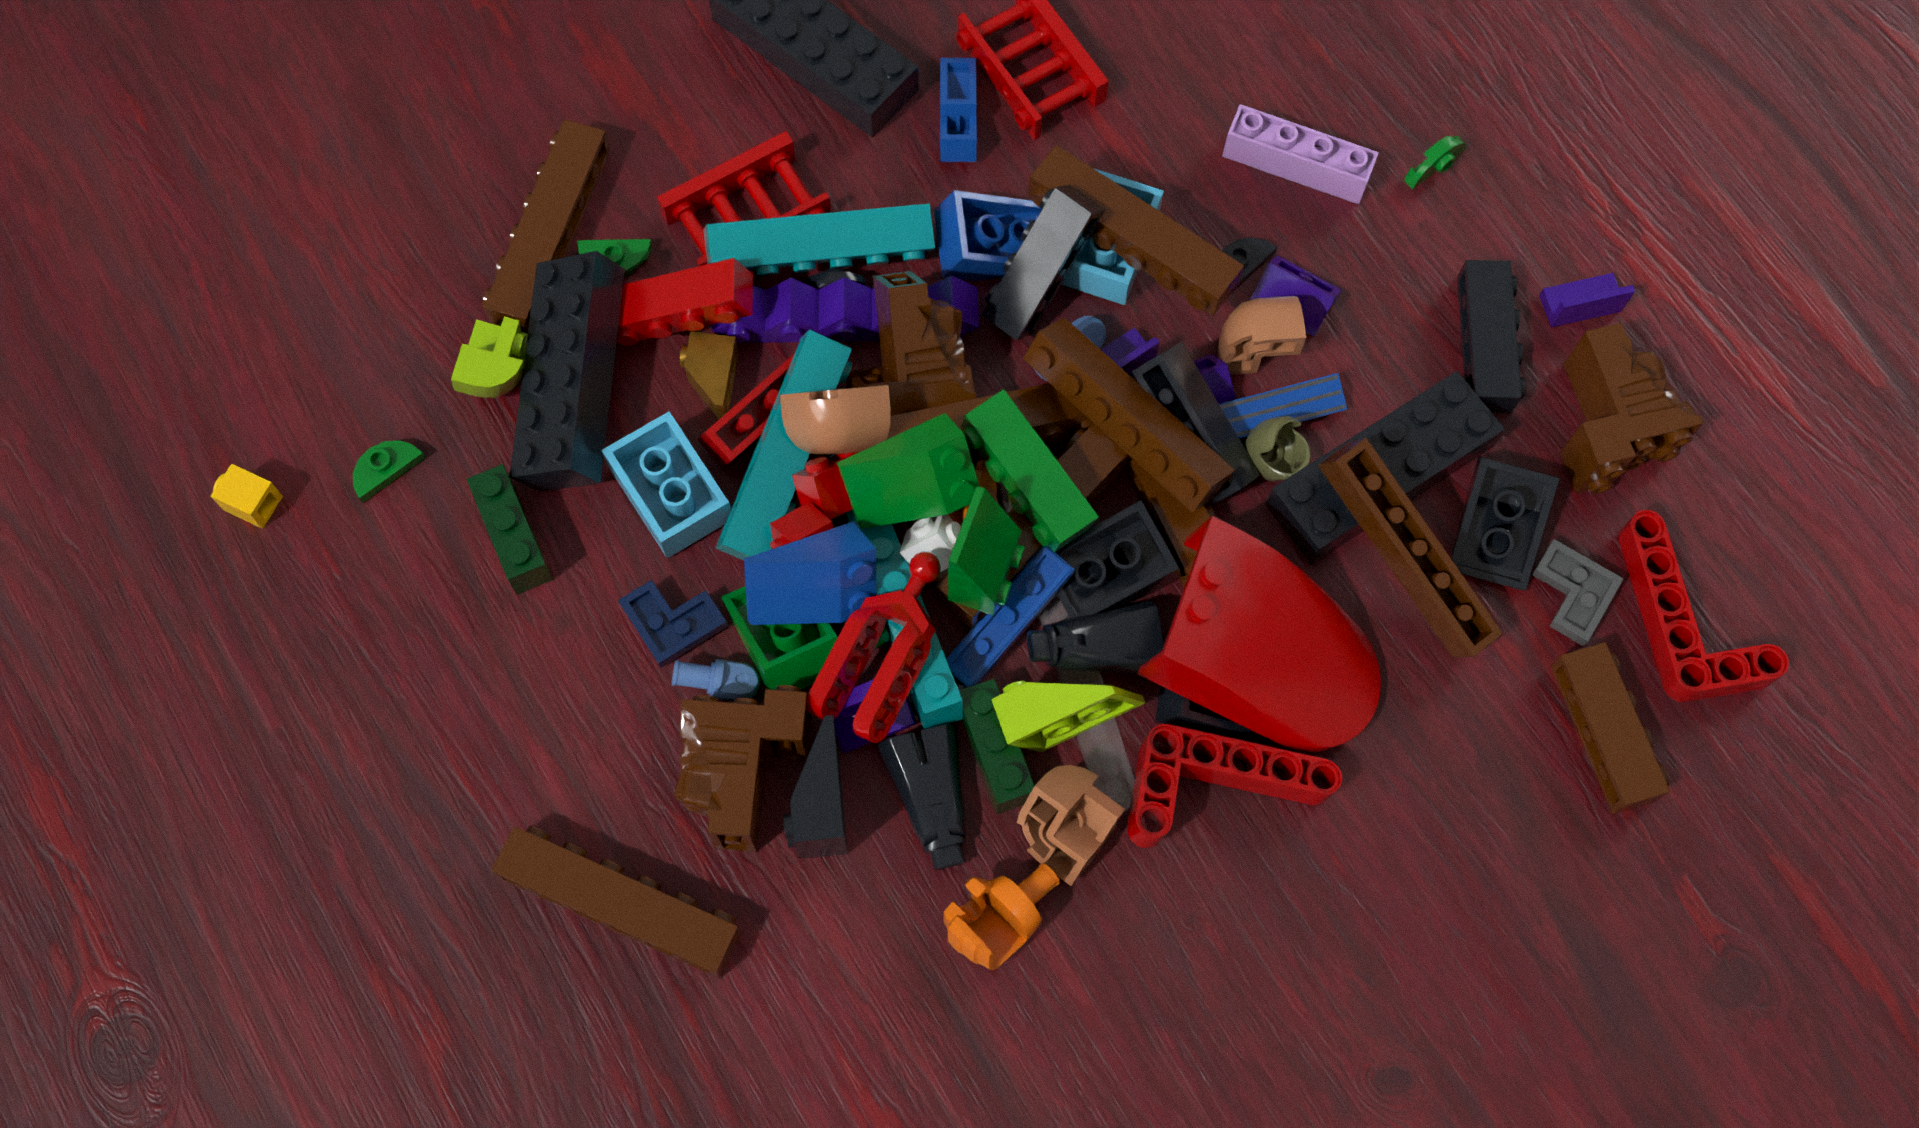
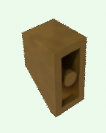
[680,331,739,419]

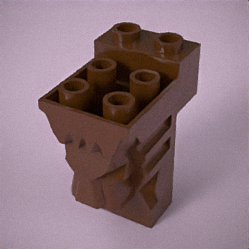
[846,271,977,416]
[1560,322,1703,494]
[674,685,811,853]

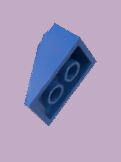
[934,190,1042,281]
[744,522,877,625]

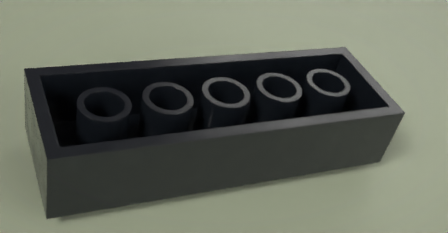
[709,0,919,138]
[509,251,625,492]
[1265,371,1505,565]

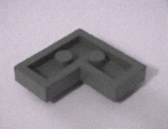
[1532,539,1623,646]

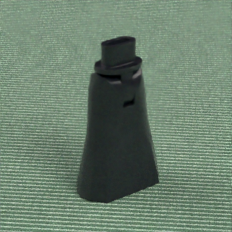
[1027,601,1164,676]
[878,724,967,870]

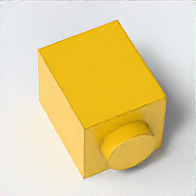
[210,464,283,529]

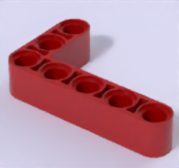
[1619,510,1789,702]
[1127,724,1343,848]

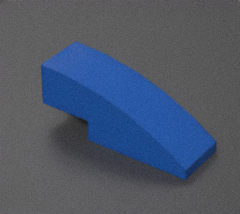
[940,58,977,162]

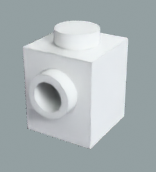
[900,515,961,572]

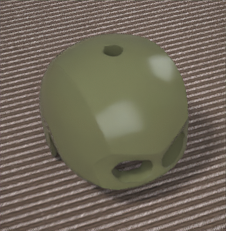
[1245,416,1310,482]

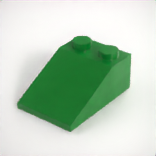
[837,413,980,529]
[948,486,1025,615]
[721,586,838,690]

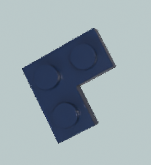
[618,580,728,668]

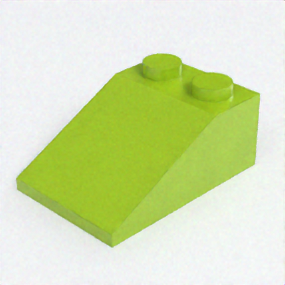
[991,681,1145,752]

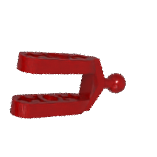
[806,551,941,743]

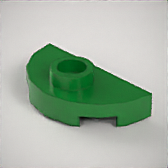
[1404,135,1467,190]
[577,239,652,277]
[353,440,426,503]

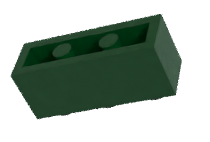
[466,464,553,595]
[959,679,1034,815]

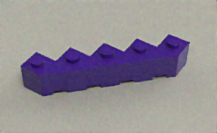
[712,276,979,343]

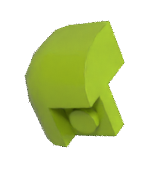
[451,316,528,398]

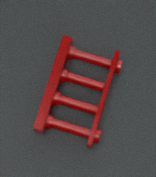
[956,0,1109,140]
[657,131,831,266]

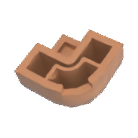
[1217,296,1306,374]
[780,385,891,454]
[1017,765,1125,886]

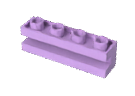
[1222,104,1379,204]

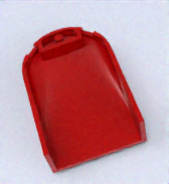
[1138,516,1381,752]

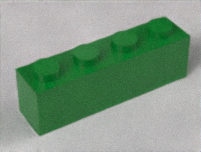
[961,389,1099,553]

